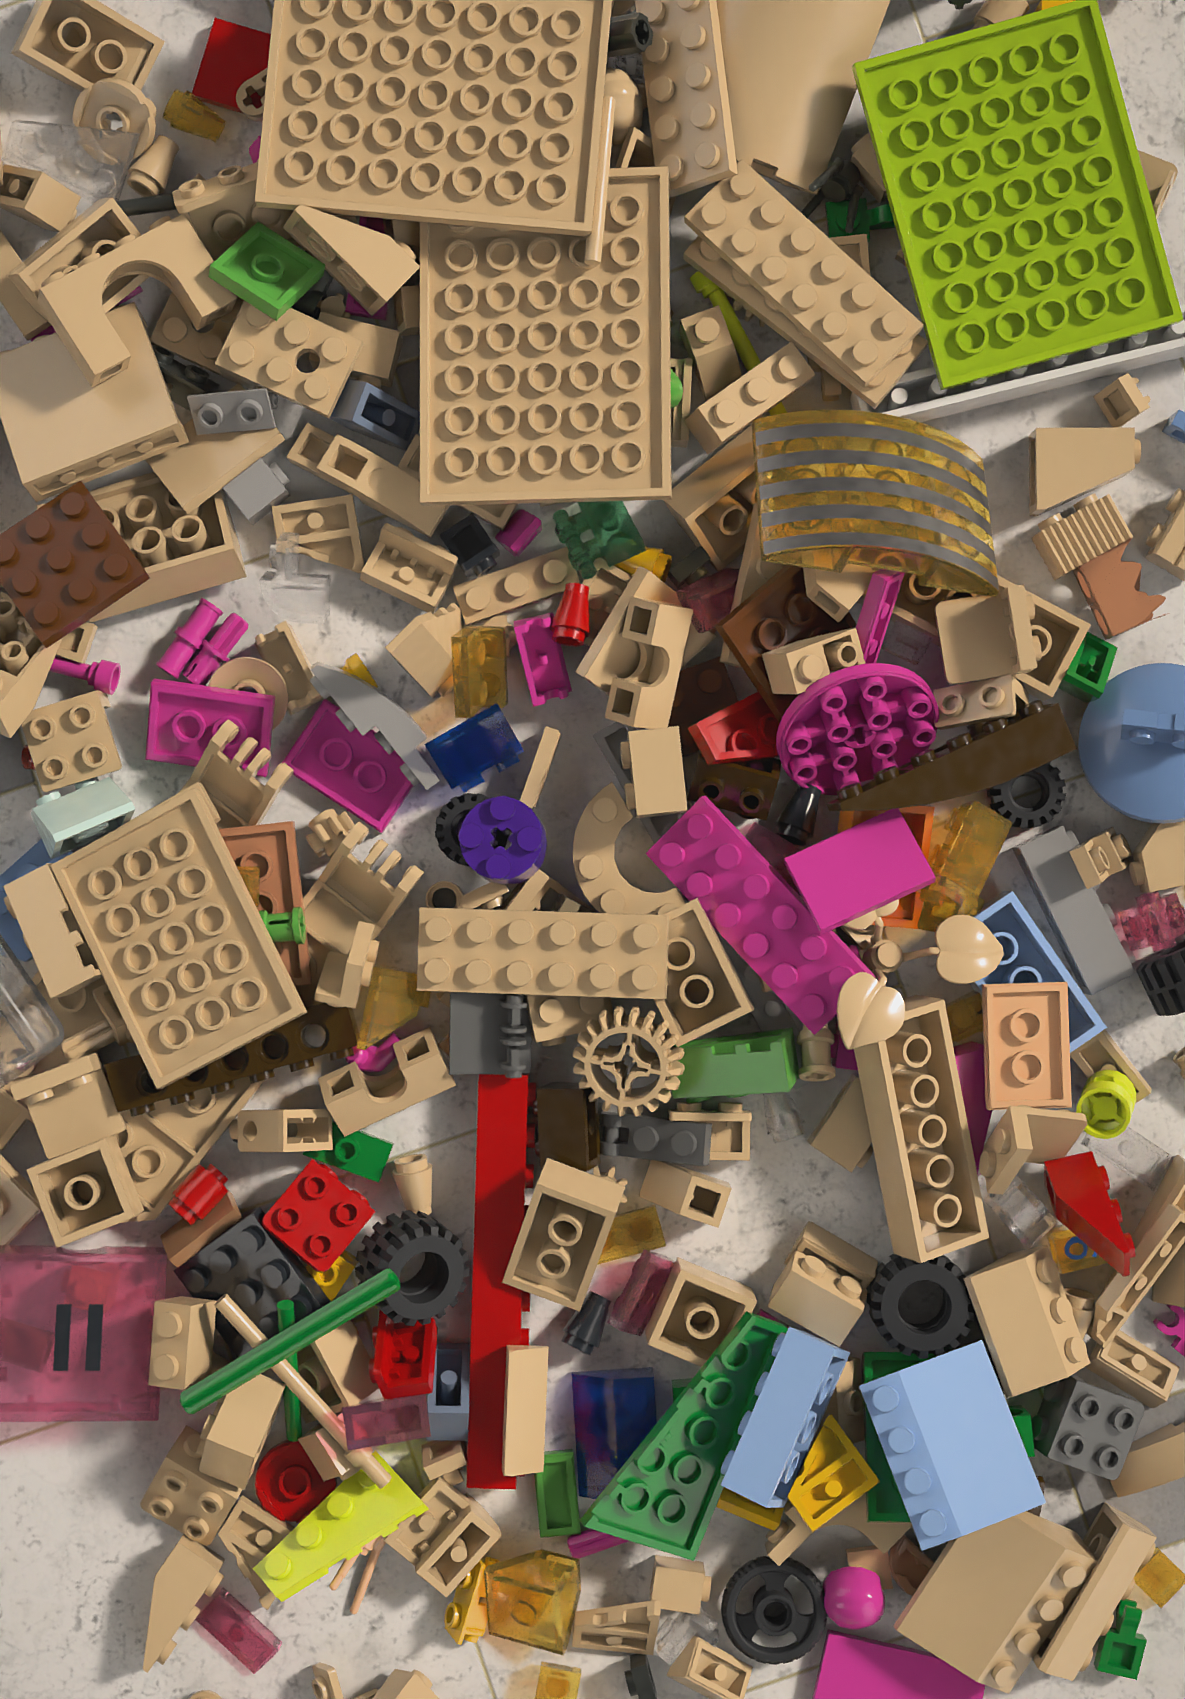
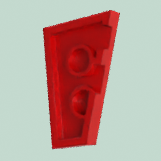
[688,692,779,765]

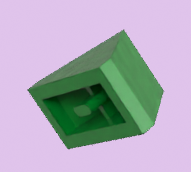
[1058,632,1118,703]

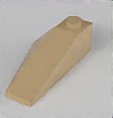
[385,603,462,698]

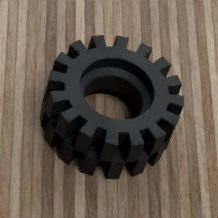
[987,761,1066,829]
[435,793,509,867]

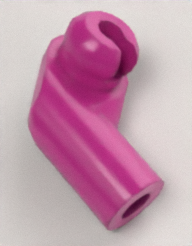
[344,1032,402,1072]

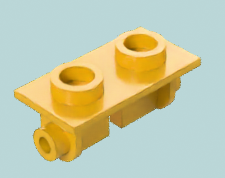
[444,1557,503,1645]

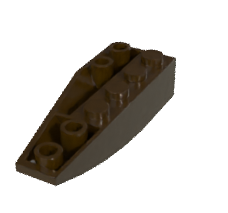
[826,700,1077,811]

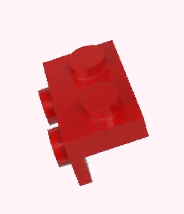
[368,1310,438,1400]

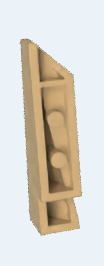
[1086,1155,1185,1348]

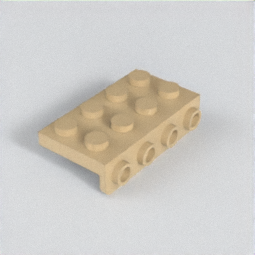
[172,159,358,261]

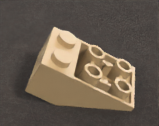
[0,592,62,738]

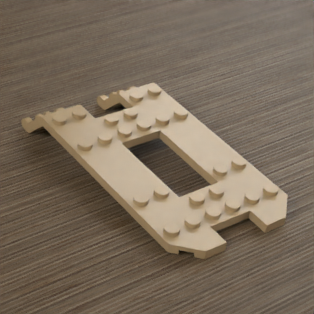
[0,719,424,1223]

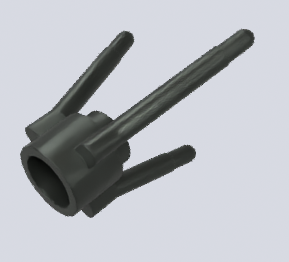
[801,157,864,233]

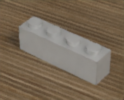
[1012,826,1136,995]

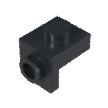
[439,513,501,577]

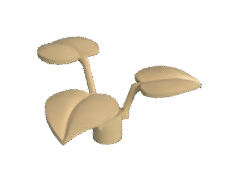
[837,899,1004,1050]

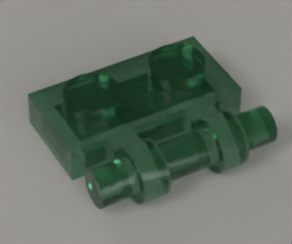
[553,501,646,579]

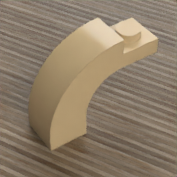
[765,1493,912,1566]

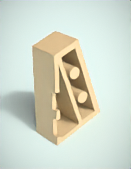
[3,863,103,999]

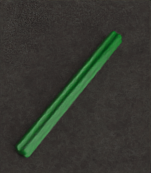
[179,1268,400,1415]

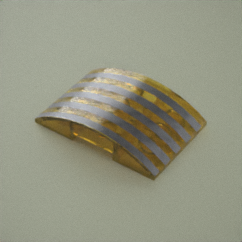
[751,410,999,597]

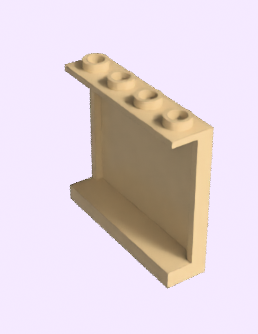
[0,302,189,502]

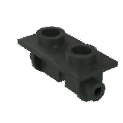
[152,345,220,412]

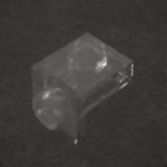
[656,1608,720,1665]

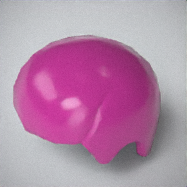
[822,1567,885,1630]

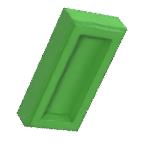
[534,1449,581,1538]

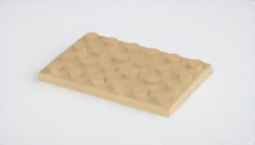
[50,788,307,1089]

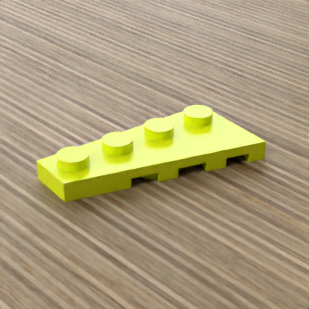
[253,1450,429,1602]

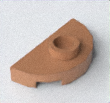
[889,1535,934,1597]

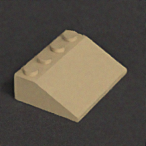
[89,472,247,623]
[893,1511,1098,1694]

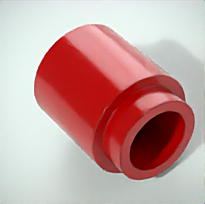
[168,1163,229,1226]

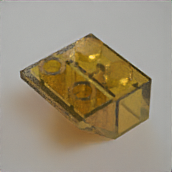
[928,800,1013,897]

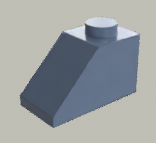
[329,379,420,451]
[426,1343,470,1441]

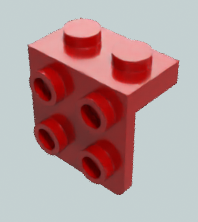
[262,1159,376,1273]

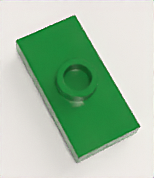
[302,1120,394,1183]

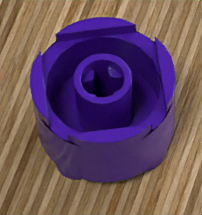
[458,796,547,884]

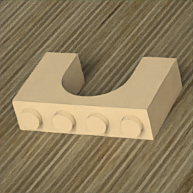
[37,213,237,387]

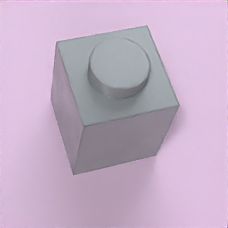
[223,458,291,525]

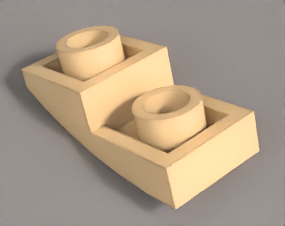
[1069,827,1132,889]

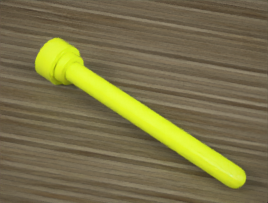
[689,271,798,444]

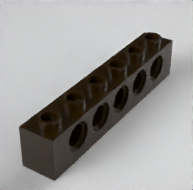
[104,1002,362,1117]

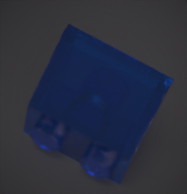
[424,703,524,793]

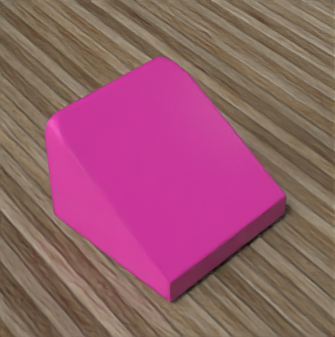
[495,509,542,557]

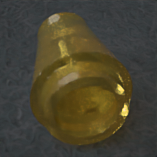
[162,89,227,143]

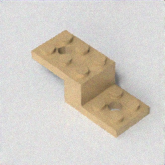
[150,292,364,418]

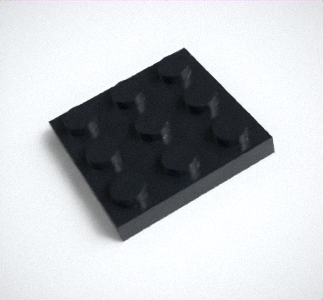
[173,1207,330,1358]

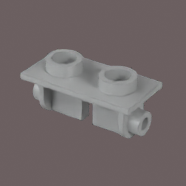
[187,388,278,435]

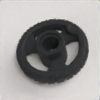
[721,1556,828,1665]

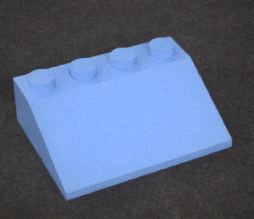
[859,1340,1046,1551]

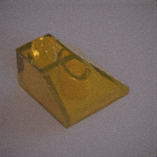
[356,964,432,1050]
[484,1549,581,1655]

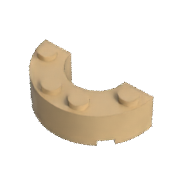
[573,782,686,915]

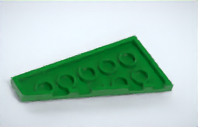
[579,1311,788,1561]

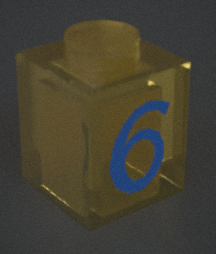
[1045,1224,1107,1274]

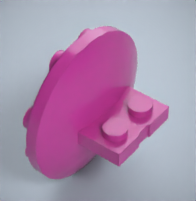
[776,663,939,796]

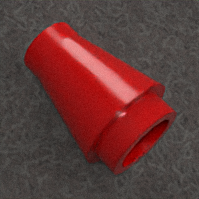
[549,583,590,647]

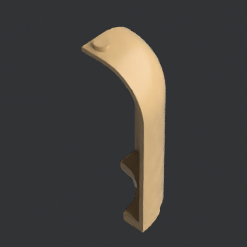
[717,0,890,195]

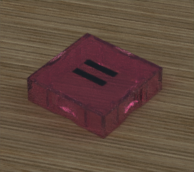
[0,1245,167,1422]

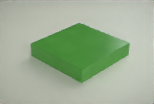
[208,222,325,321]

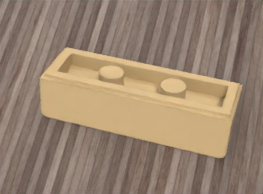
[502,1345,549,1476]

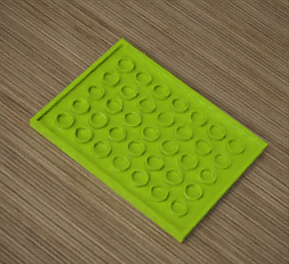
[852,0,1184,390]

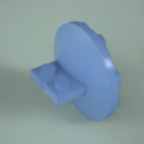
[1078,663,1185,824]

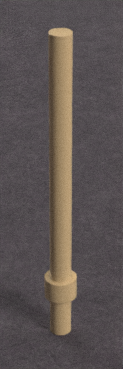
[214,1294,392,1489]

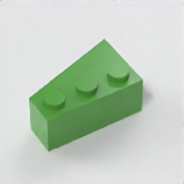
[672,1027,799,1103]

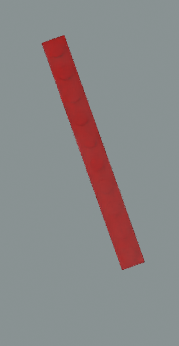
[466,1073,537,1490]

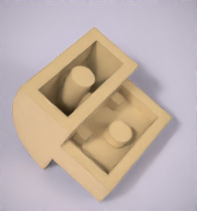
[383,1476,502,1598]

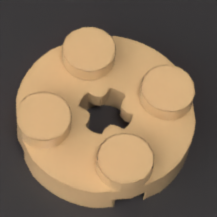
[73,78,156,165]

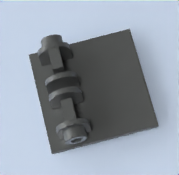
[449,992,532,1078]

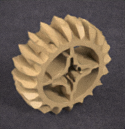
[573,1005,685,1117]

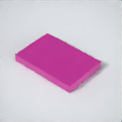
[145,678,275,777]
[282,699,414,833]
[784,808,936,935]

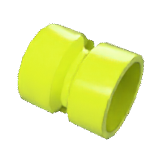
[1076,1069,1136,1139]

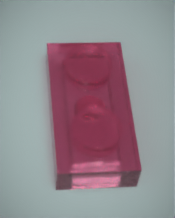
[607,1249,675,1336]

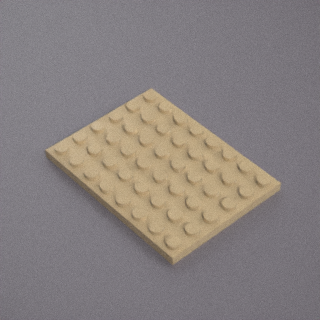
[255,0,612,237]
[420,166,672,506]

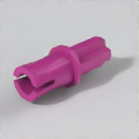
[182,613,248,686]

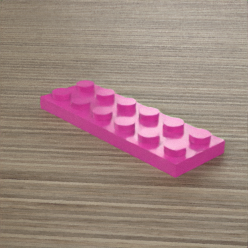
[645,796,876,1035]

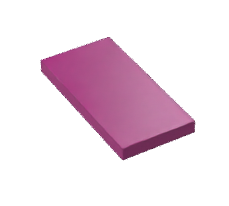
[812,1629,986,1699]

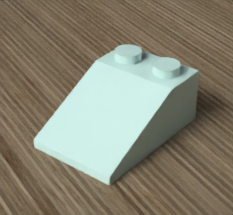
[31,777,135,859]

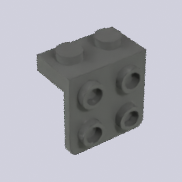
[1031,1374,1145,1480]

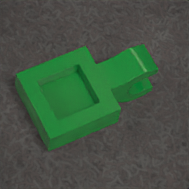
[825,198,896,242]
[1094,1599,1147,1680]

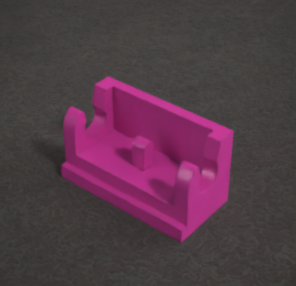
[514,612,572,707]

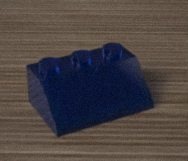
[571,1367,657,1499]

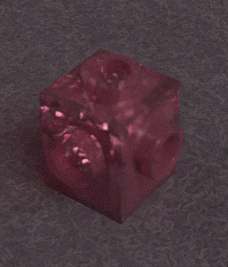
[1118,891,1185,952]

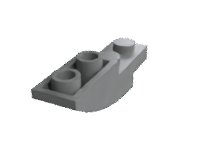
[310,662,440,790]

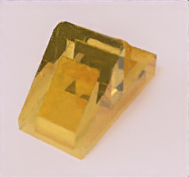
[916,874,985,932]

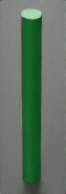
[277,1300,303,1442]

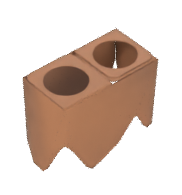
[1073,538,1169,640]

